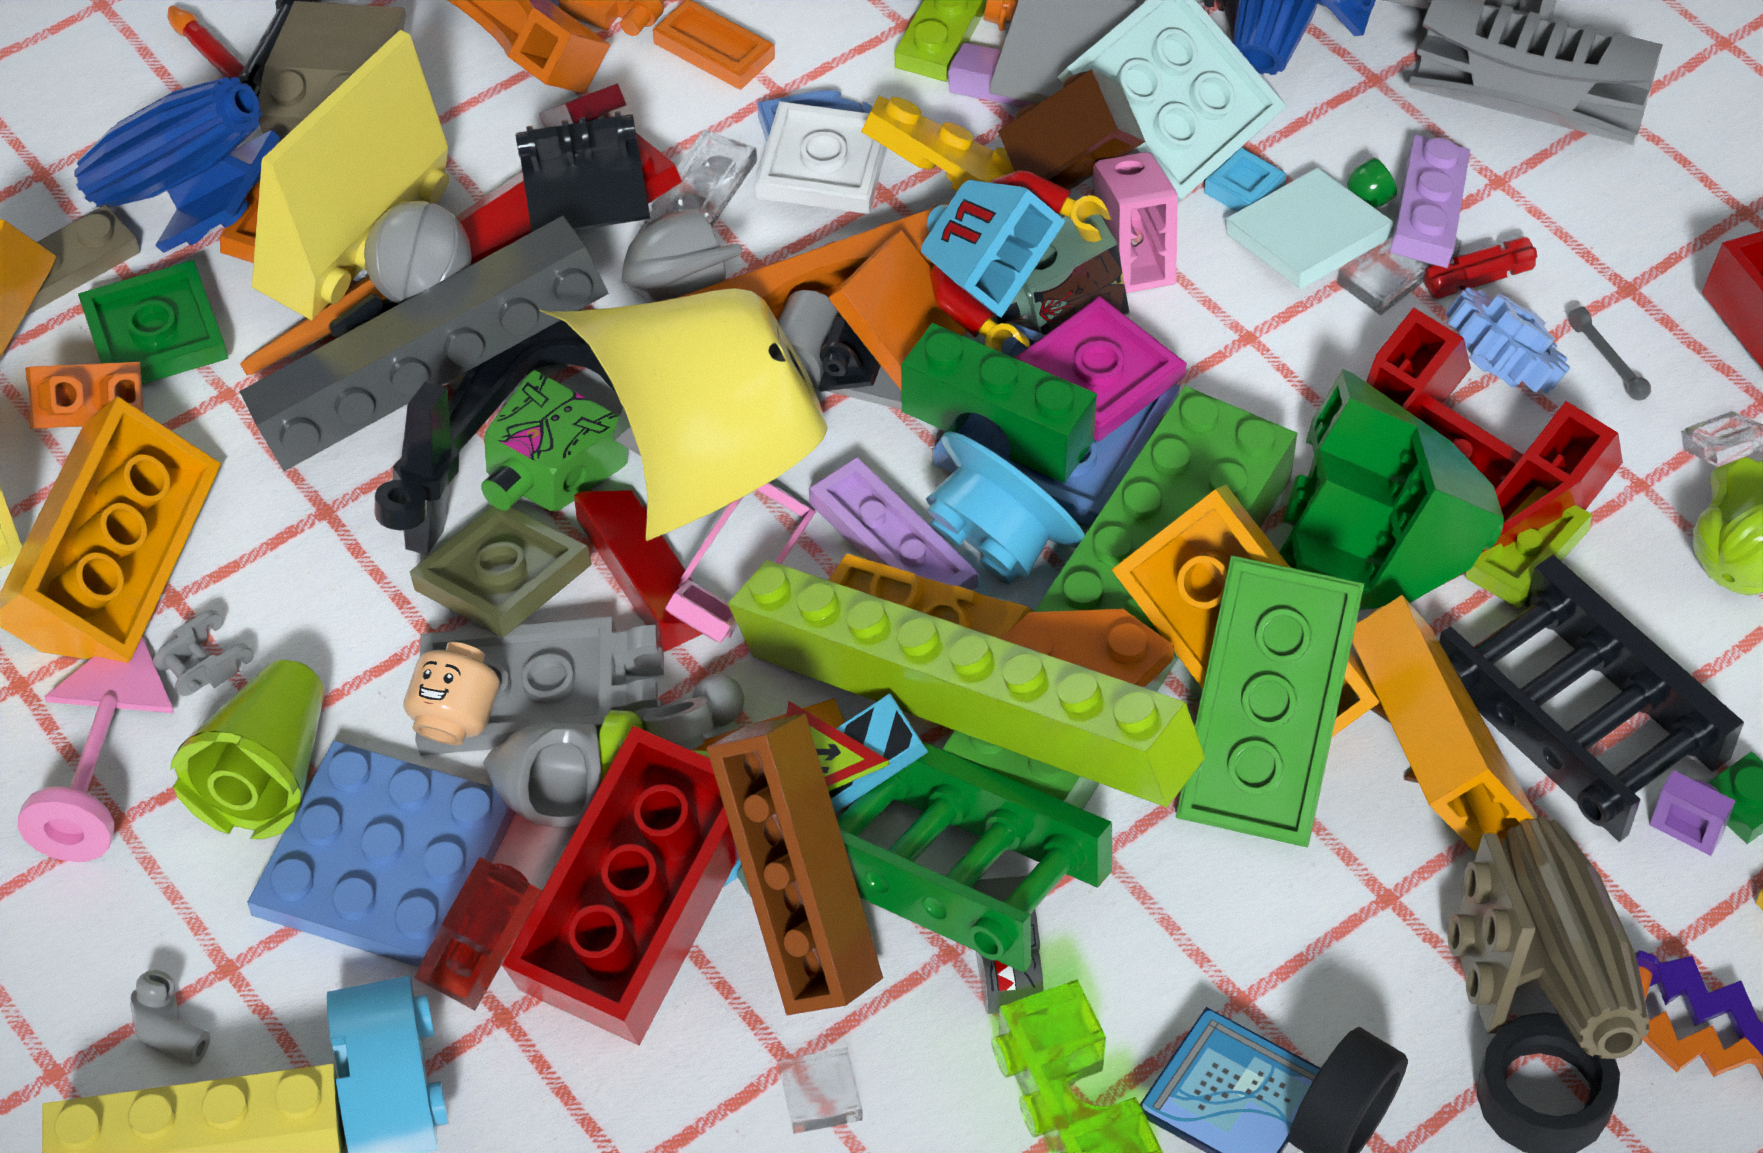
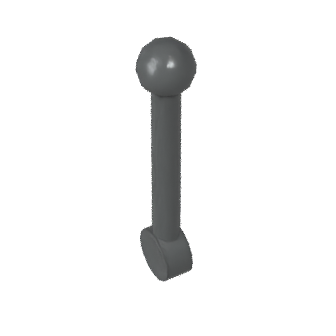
[1568,306,1651,401]

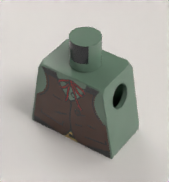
[993,214,1130,335]

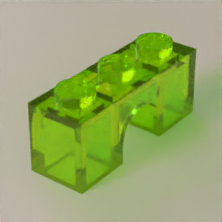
[991,979,1163,1153]

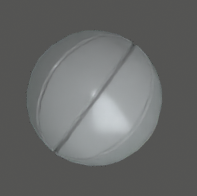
[364,201,472,305]

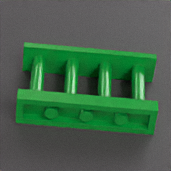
[837,741,1112,973]

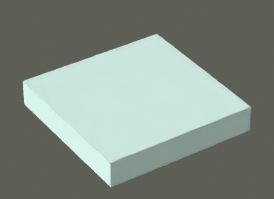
[1226,167,1393,290]

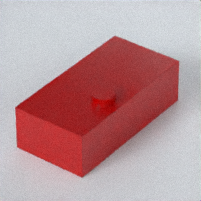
[502,726,739,1046]

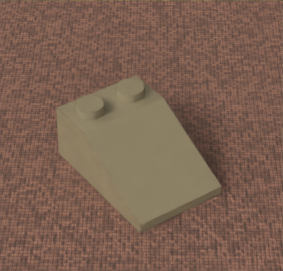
[258,1,406,145]

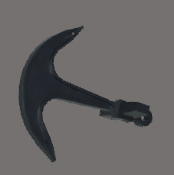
[329,294,617,555]

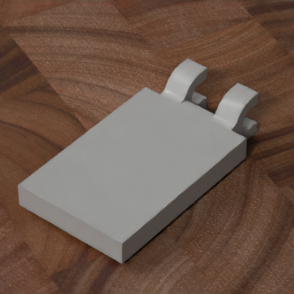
[415,616,664,755]

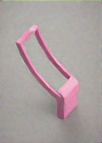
[665,483,816,643]

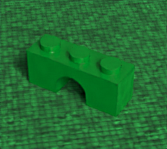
[901,323,1097,484]

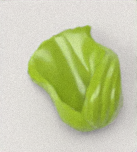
[1693,457,1763,596]

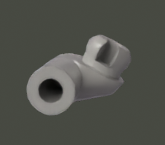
[130,970,210,1064]

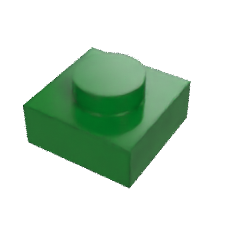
[1707,751,1763,844]

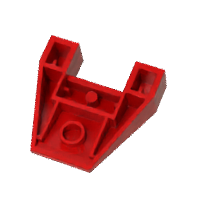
[1366,307,1623,588]

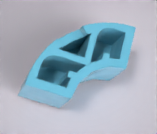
[327,975,449,1153]

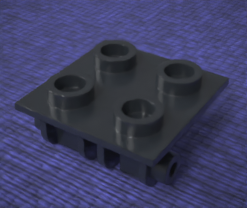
[515,111,651,232]

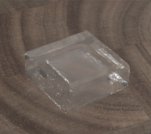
[1681,411,1763,467]
[779,1047,863,1134]

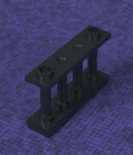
[1439,554,1744,842]

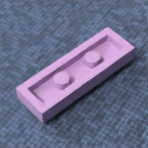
[1389,135,1471,268]
[809,457,978,590]

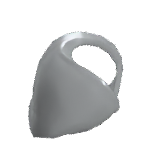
[621,208,742,303]
[483,721,601,828]

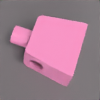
[1093,152,1178,293]

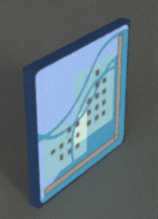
[1136,1007,1321,1153]

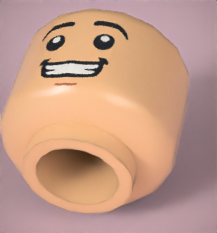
[403,642,500,745]

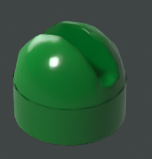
[1347,157,1397,208]

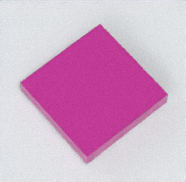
[1015,296,1187,442]

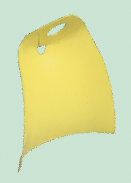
[539,288,828,541]

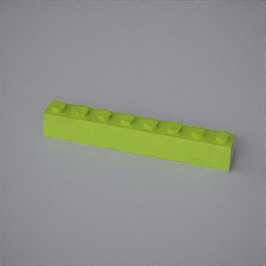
[727,559,1205,808]

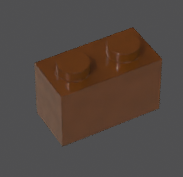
[998,69,1146,191]

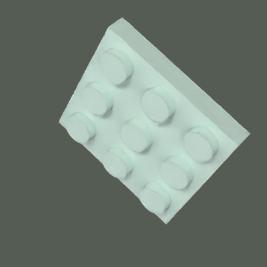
[1058,0,1287,203]

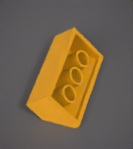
[0,396,221,663]
[1111,484,1380,737]

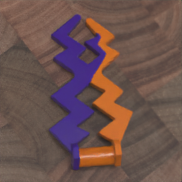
[1635,950,1763,1079]

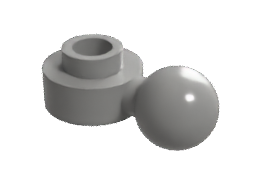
[643,674,744,750]

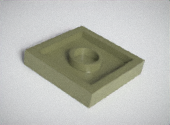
[409,506,592,638]

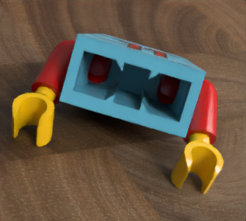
[921,170,1112,352]

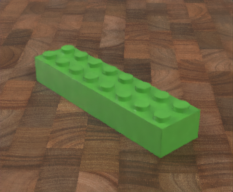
[943,386,1298,809]

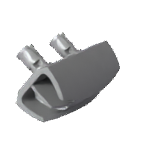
[1409,0,1663,145]

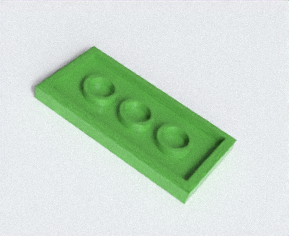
[1176,555,1365,848]

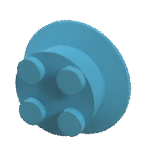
[926,431,1085,585]

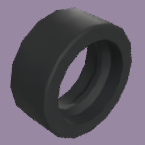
[1477,1012,1620,1153]
[1288,1027,1408,1153]

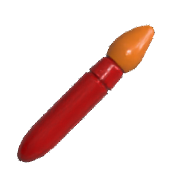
[167,5,244,78]

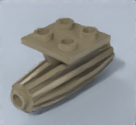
[1447,817,1650,1059]

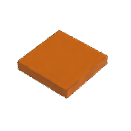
[828,230,968,390]

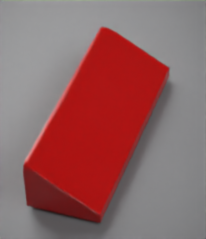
[574,490,702,652]

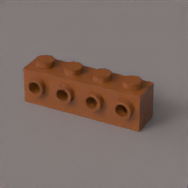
[706,713,883,1016]

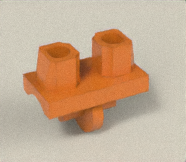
[25,362,144,429]

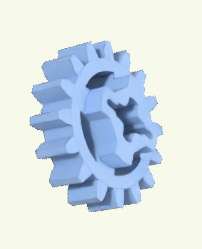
[1445,287,1570,394]

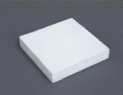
[755,101,887,214]

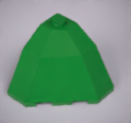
[1279,369,1504,610]

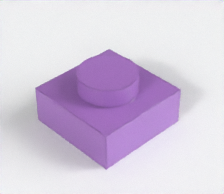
[1650,770,1736,856]

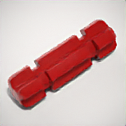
[1423,236,1538,299]

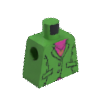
[481,370,628,511]

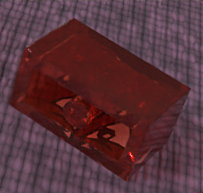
[414,857,542,1011]

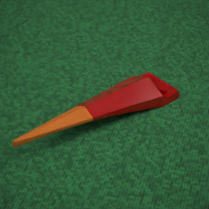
[240,133,682,375]

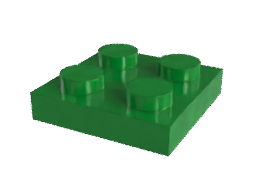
[78,260,229,384]

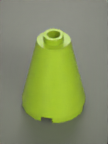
[170,659,325,839]

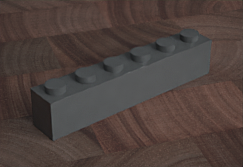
[239,216,609,471]

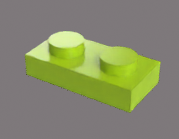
[894,0,986,82]
[1466,485,1592,608]

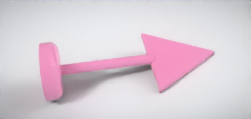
[17,637,174,862]

